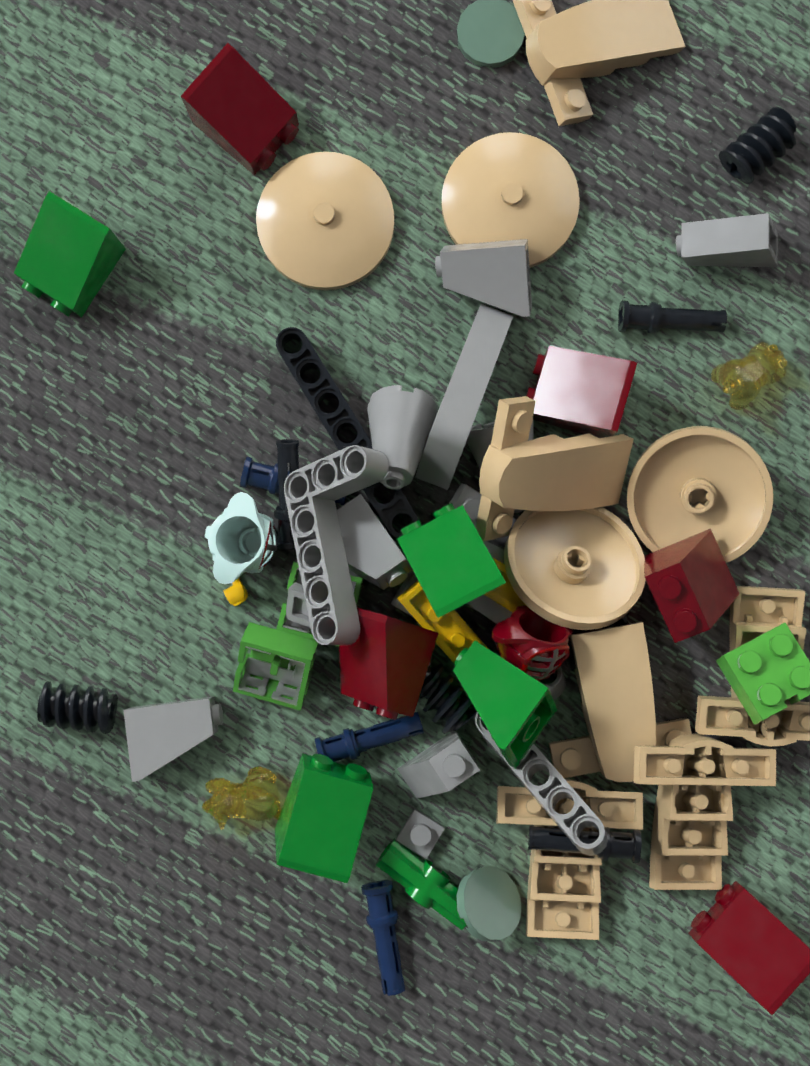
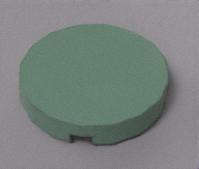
[457,0,525,68]
[456,866,521,942]

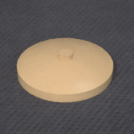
[441,132,580,268]
[256,152,394,290]
[627,426,773,563]
[504,507,646,630]

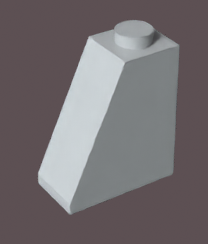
[676,213,778,267]
[435,239,532,317]
[337,494,413,590]
[123,696,223,782]
[397,731,480,799]

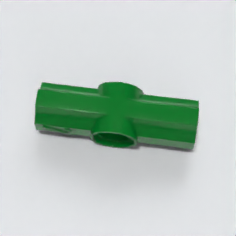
[376,838,467,930]

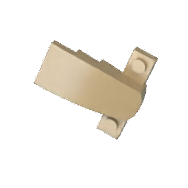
[513,0,686,126]
[476,396,634,541]
[695,586,810,747]
[549,622,692,782]
[634,733,776,890]
[496,778,643,940]

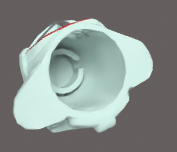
[205,492,277,584]

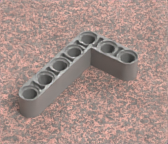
[415,304,513,490]
[284,445,389,645]
[475,666,608,856]

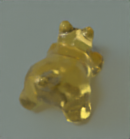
[711,342,788,410]
[202,766,282,830]

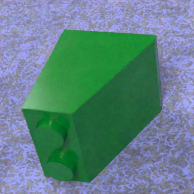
[14,191,126,318]
[397,503,506,618]
[453,640,557,769]
[275,753,374,883]

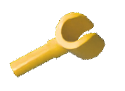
[223,577,248,606]

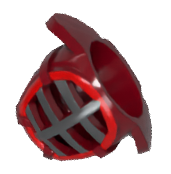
[492,605,575,681]

